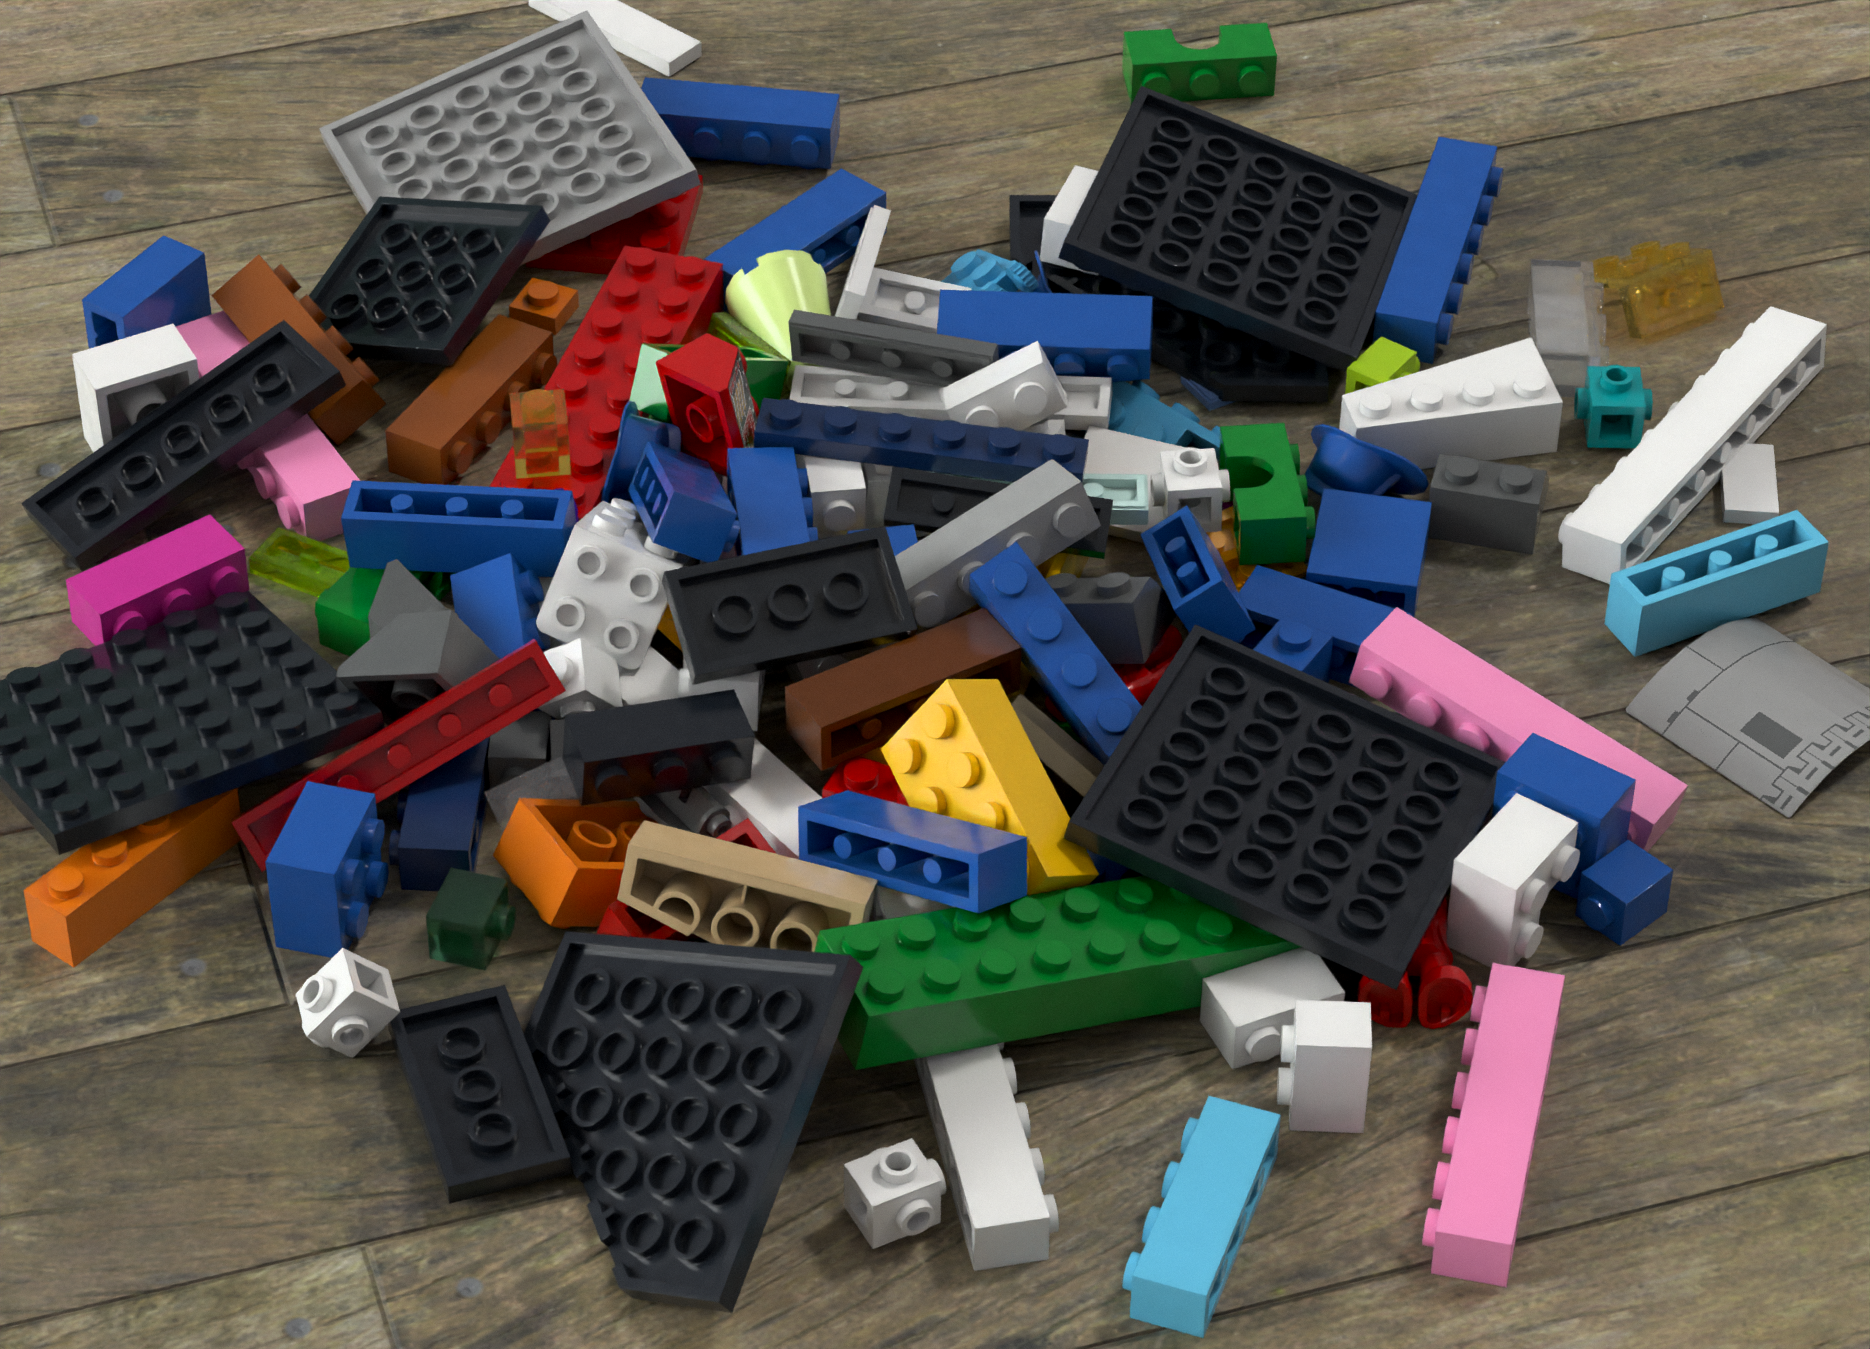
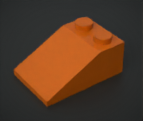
[493,798,659,929]

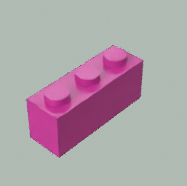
[66,514,250,646]

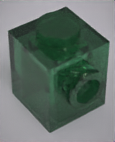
[426,868,516,971]

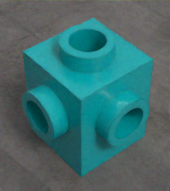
[1574,365,1653,448]

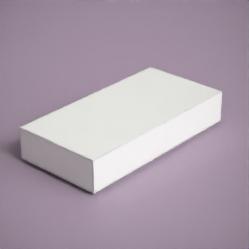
[1720,442,1779,524]

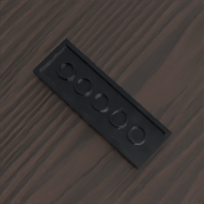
[21,320,346,572]

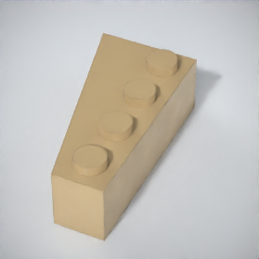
[617,820,878,952]

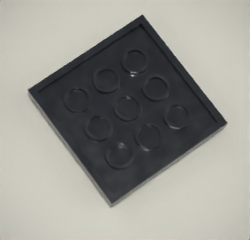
[309,196,550,365]

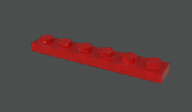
[231,638,566,872]

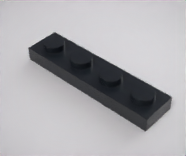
[884,467,1113,559]

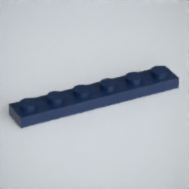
[754,398,1089,484]

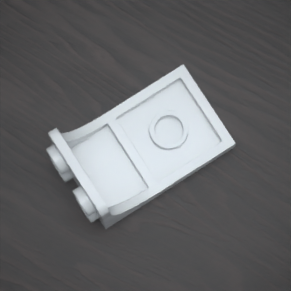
[536,498,698,670]

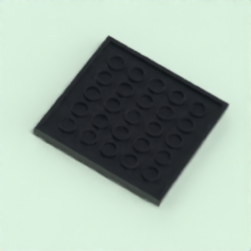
[1058,86,1417,372]
[0,591,385,855]
[1063,624,1506,990]

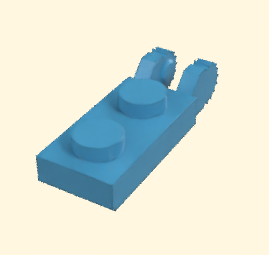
[941,249,1039,292]

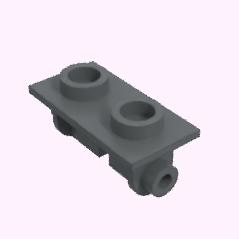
[633,786,732,838]

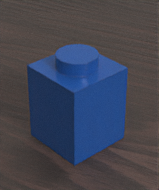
[1575,839,1673,946]

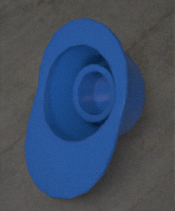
[601,401,683,504]
[1305,424,1429,497]

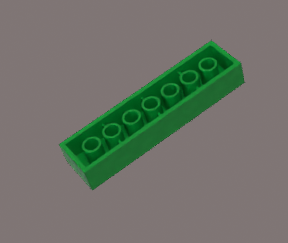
[814,876,1301,1070]

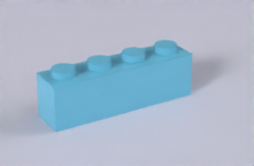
[1604,510,1829,657]
[1122,1096,1281,1338]

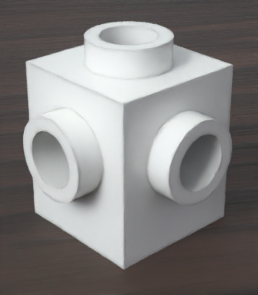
[1150,447,1230,532]
[296,948,400,1058]
[844,1138,946,1249]

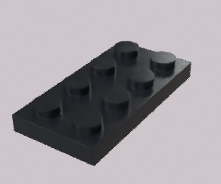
[662,526,918,685]
[388,985,571,1204]

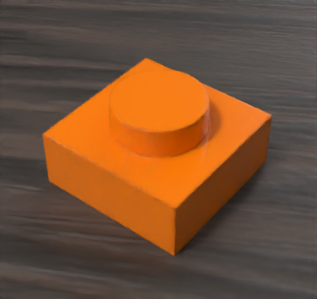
[509,277,579,335]

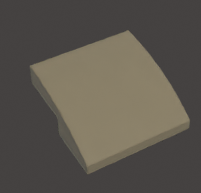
[1009,693,1104,799]

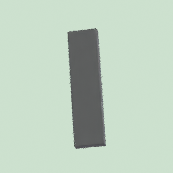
[788,310,999,387]

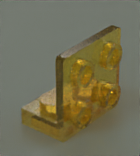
[1573,240,1725,339]

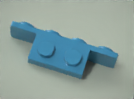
[1080,380,1220,461]

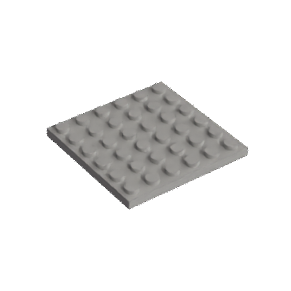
[319,10,701,265]

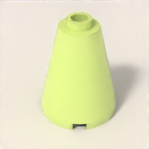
[725,250,831,391]

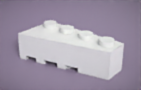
[1339,338,1563,469]

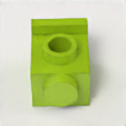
[1345,337,1420,394]

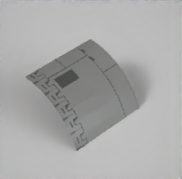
[1626,618,1870,818]

